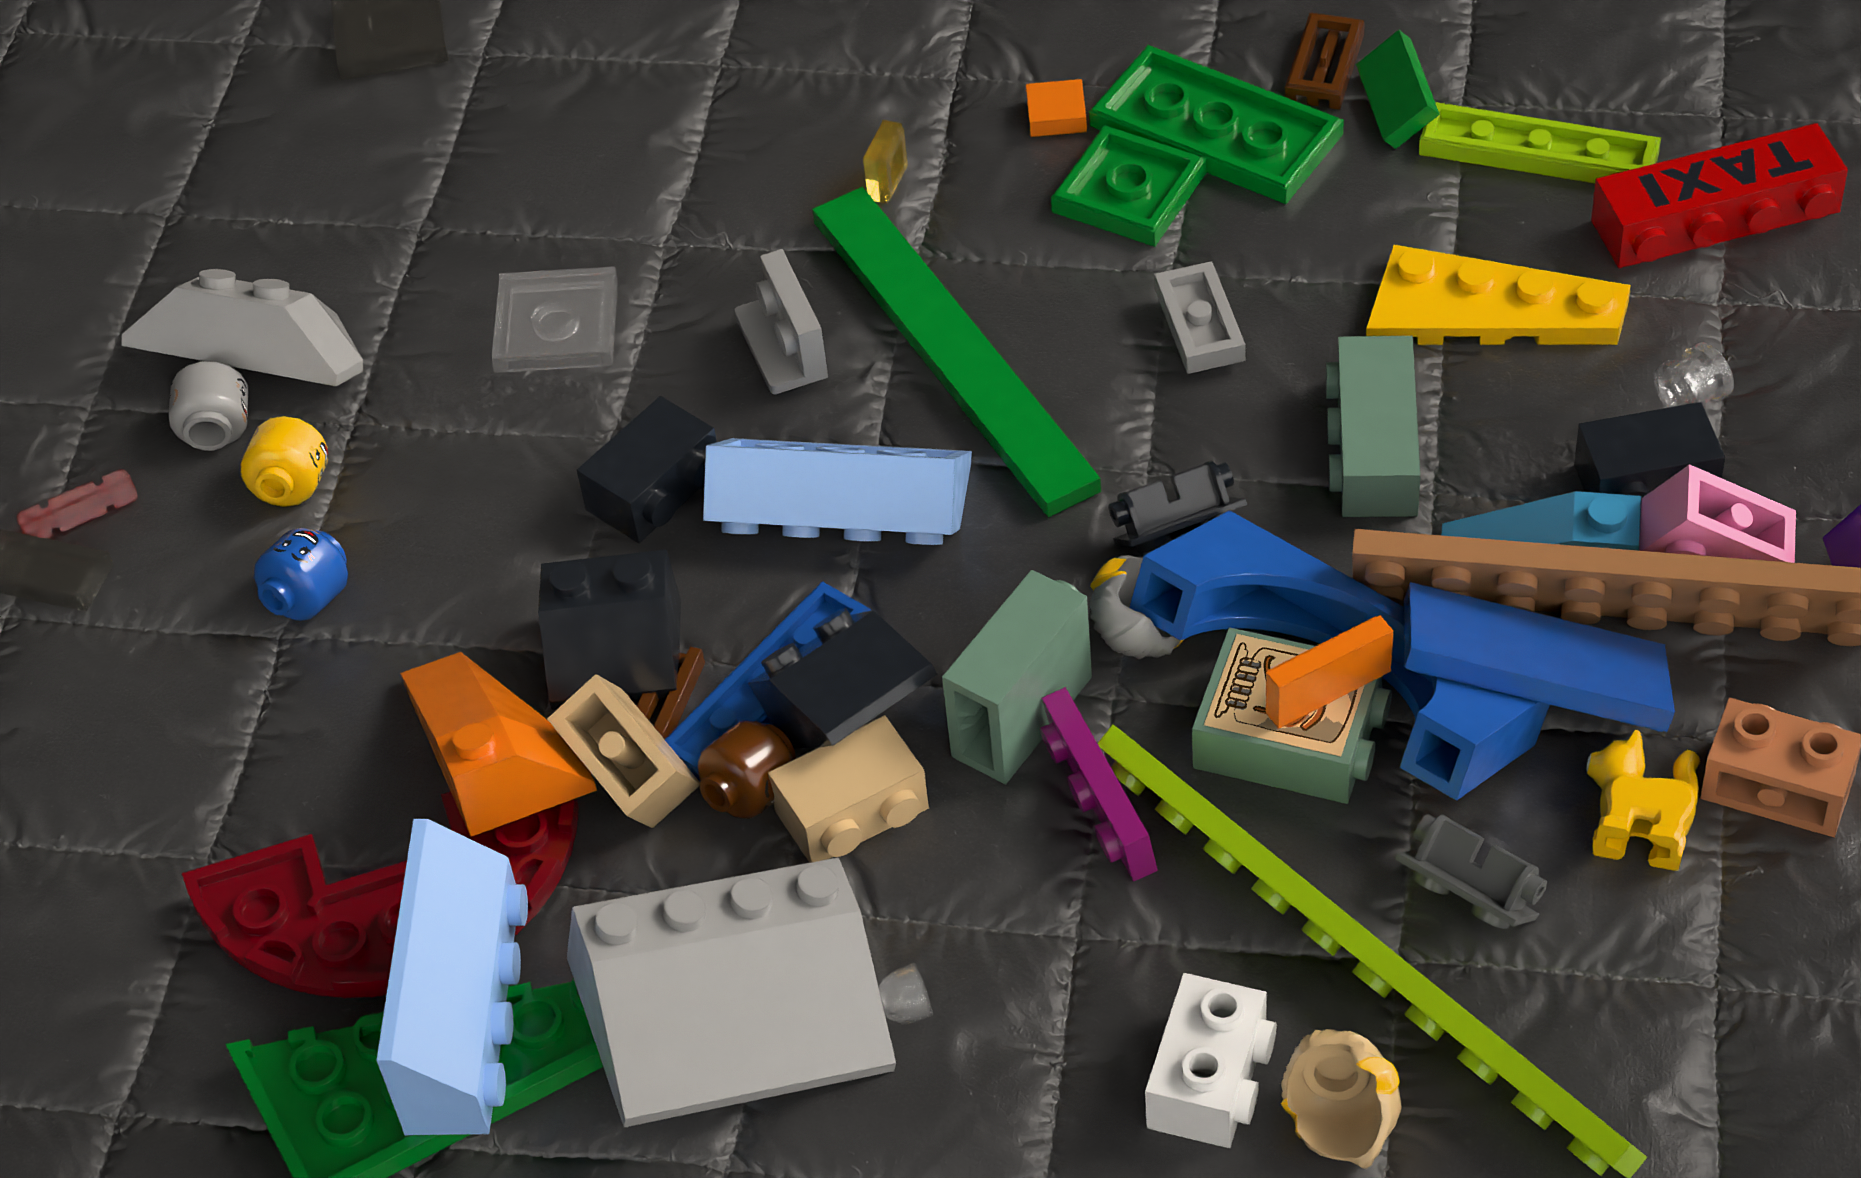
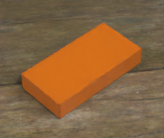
[1266,615,1393,729]

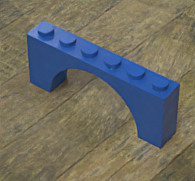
[1129,510,1550,801]

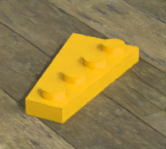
[1366,245,1631,345]

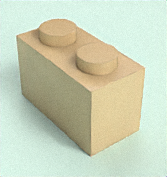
[547,674,700,828]
[768,715,929,863]

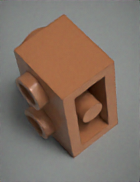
[1700,697,1861,838]

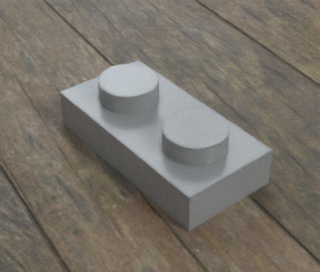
[1154,261,1246,374]

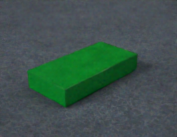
[1356,30,1440,149]

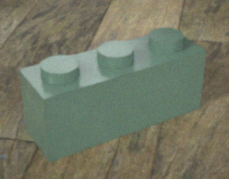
[1326,336,1420,517]

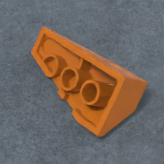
[400,652,597,837]

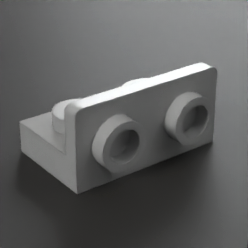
[735,249,828,394]

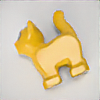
[1587,730,1700,871]

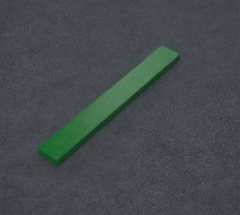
[812,186,1101,518]

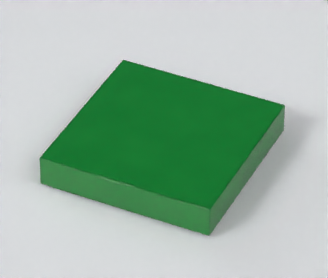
[1051,125,1207,247]

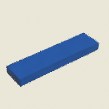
[665,581,872,782]

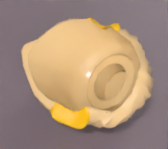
[1280,1029,1402,1168]

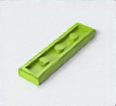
[1419,102,1661,183]

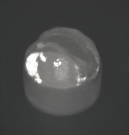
[879,963,934,1024]

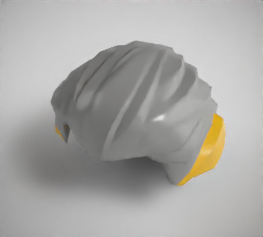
[1089,555,1183,659]

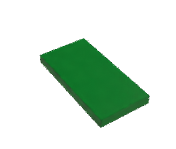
[1089,45,1344,204]

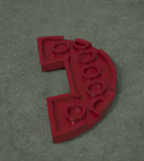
[182,791,578,998]

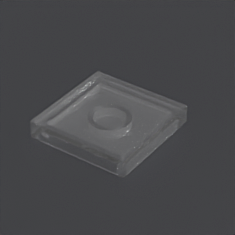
[492,267,618,373]

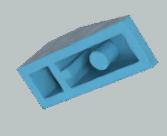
[1441,491,1641,551]

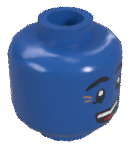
[254,528,348,621]

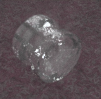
[1654,342,1734,408]

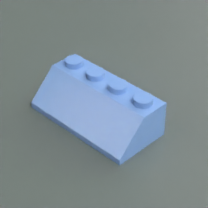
[703,438,972,545]
[377,819,528,1135]

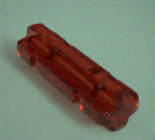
[16,469,138,545]

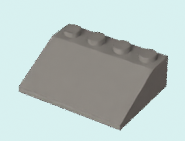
[567,857,896,1127]

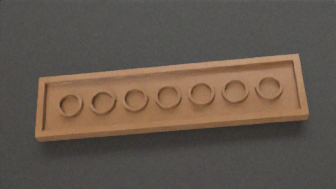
[1352,529,1861,646]

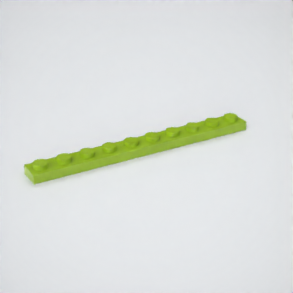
[1097,724,1647,1178]

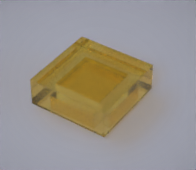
[863,120,908,204]

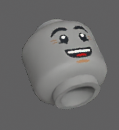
[169,361,249,451]

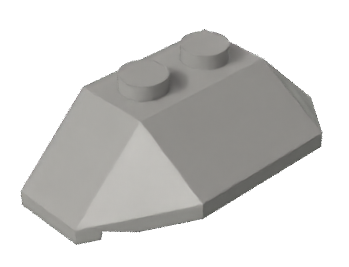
[122,269,363,386]

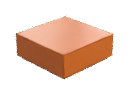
[1026,79,1087,137]

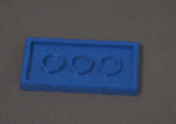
[1403,582,1675,732]

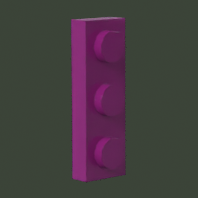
[1040,687,1158,882]

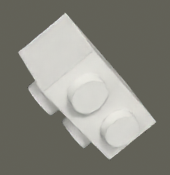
[1145,973,1277,1149]

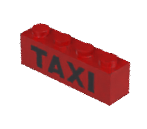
[1591,123,1848,269]

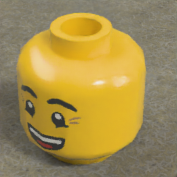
[241,416,328,507]

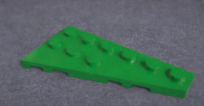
[225,978,603,1178]

